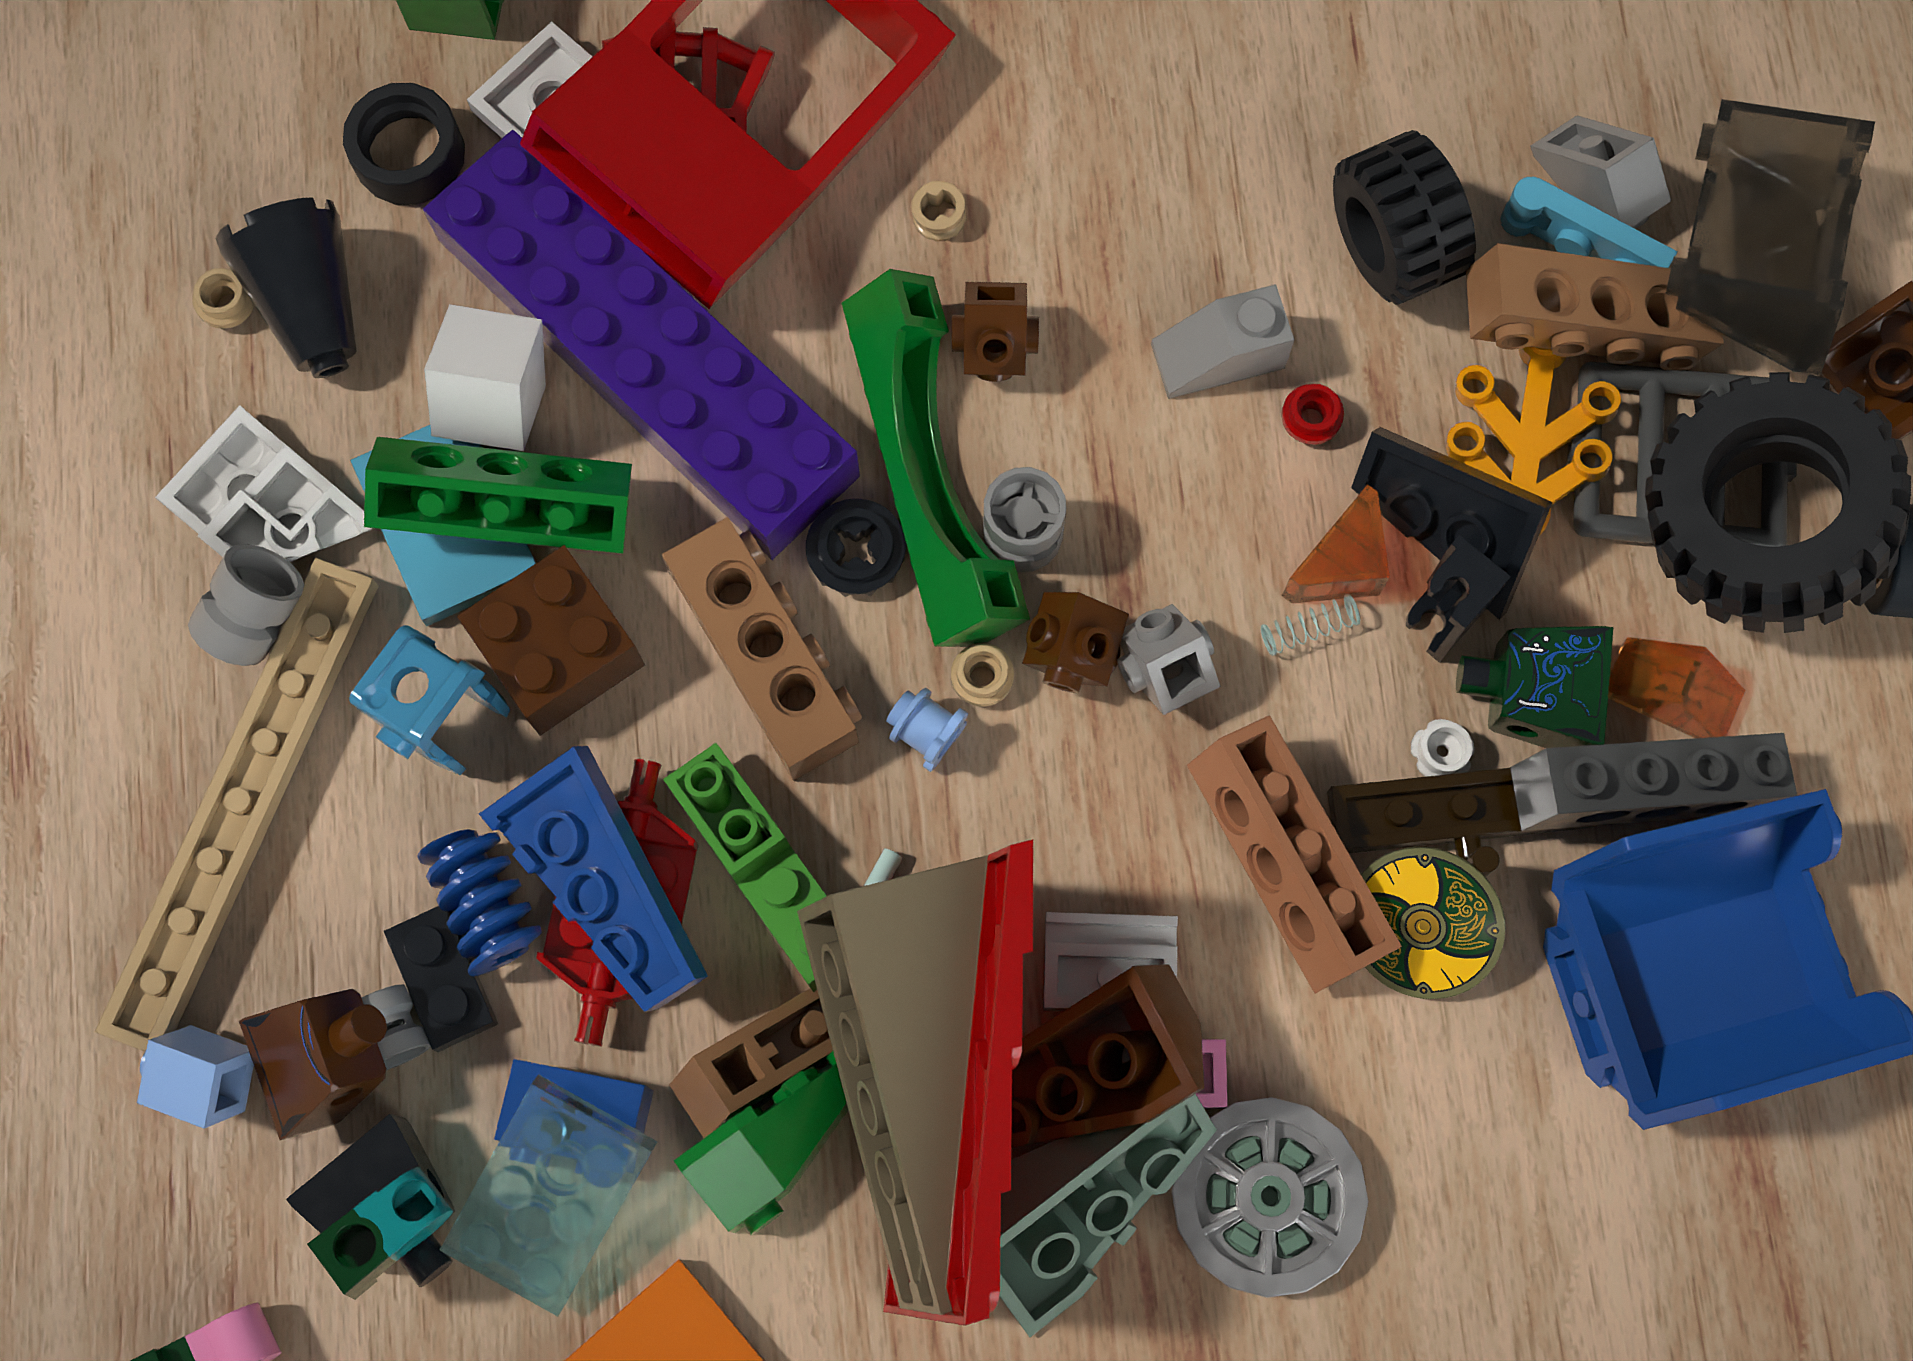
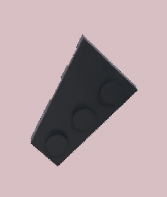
[1351,427,1553,620]

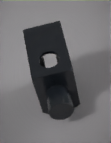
[286,1114,455,1287]

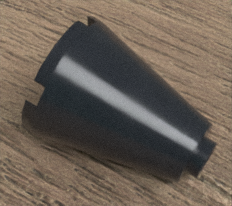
[215,197,357,378]

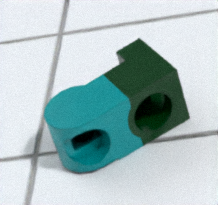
[307,1167,453,1300]

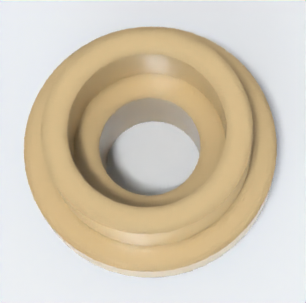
[192,268,255,329]
[951,643,1014,707]

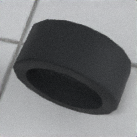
[343,83,465,205]

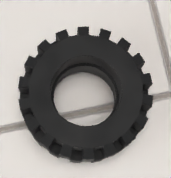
[1333,130,1476,305]

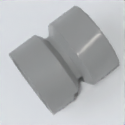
[983,467,1066,572]
[188,544,304,666]

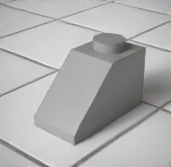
[1530,115,1671,229]
[1151,284,1294,399]

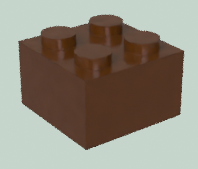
[456,545,645,736]

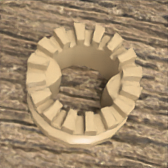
[912,181,966,241]

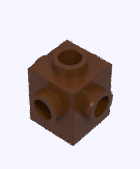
[952,282,1039,382]
[1022,592,1129,693]

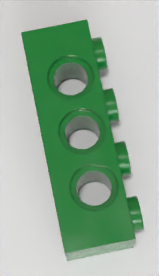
[364,437,632,554]

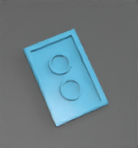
[350,425,536,626]

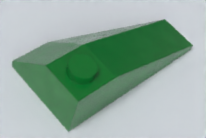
[674,1051,848,1235]

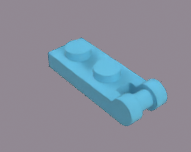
[1500,177,1678,268]

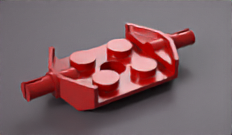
[536,759,699,1047]

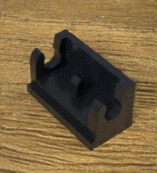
[1406,535,1511,663]

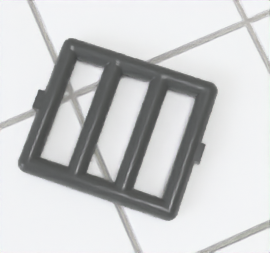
[1567,362,1797,547]

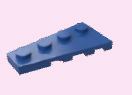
[479,746,708,1012]

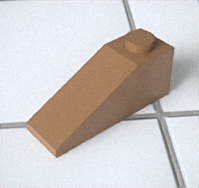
[669,988,833,1138]

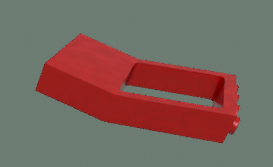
[520,0,956,309]

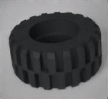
[1645,372,1911,633]

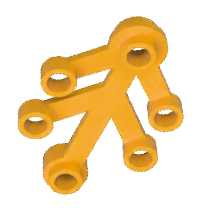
[1446,347,1621,536]

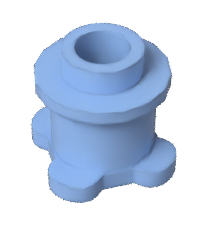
[886,687,968,772]

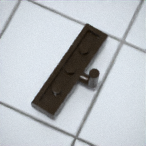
[1327,768,1594,877]

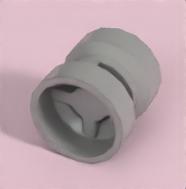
[362,984,431,1070]

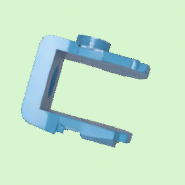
[349,625,510,775]

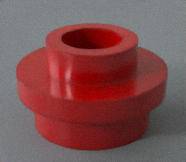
[1281,384,1344,445]

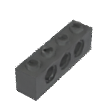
[1510,733,1797,831]

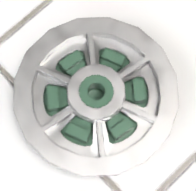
[1171,1097,1368,1298]

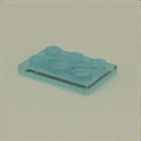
[440,1074,658,1317]

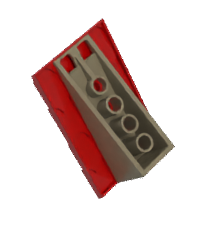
[797,839,1033,1326]

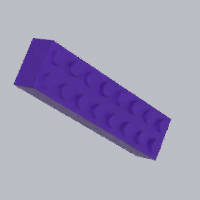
[423,129,860,560]

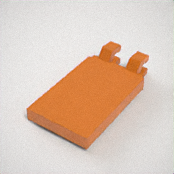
[564,1259,765,1361]

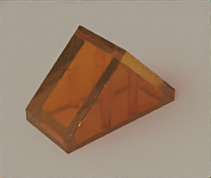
[1282,484,1390,603]
[1608,637,1746,738]

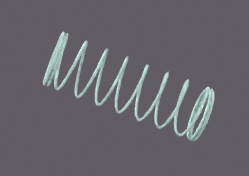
[1260,594,1361,656]

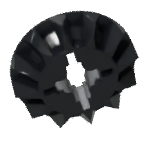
[806,499,906,597]

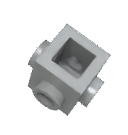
[1117,604,1221,715]

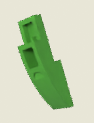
[663,743,827,992]

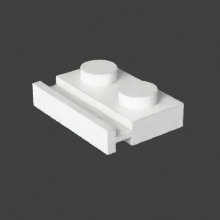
[1043,912,1178,1011]

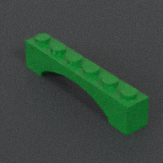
[841,269,1031,647]

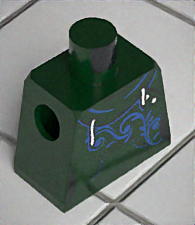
[1456,626,1614,748]

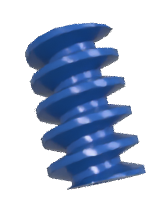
[417,829,543,976]

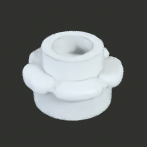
[1411,719,1475,777]

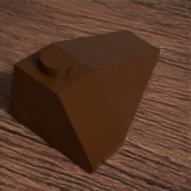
[1011,964,1204,1148]

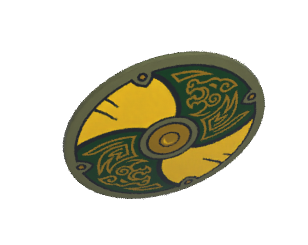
[1361,847,1506,999]

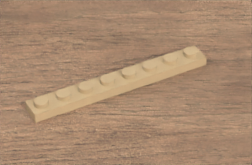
[94,558,379,1052]

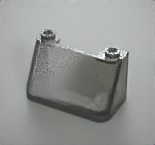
[1665,99,1875,377]

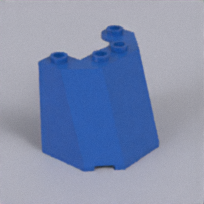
[1543,789,1913,1130]

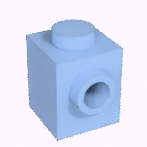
[137,1025,254,1129]

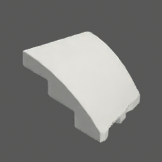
[155,405,373,562]

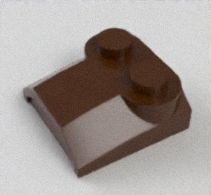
[1802,280,1913,440]

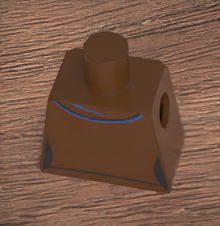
[239,989,387,1140]

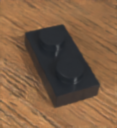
[384,906,498,1052]

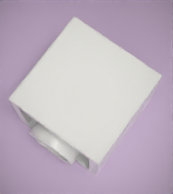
[424,304,546,451]

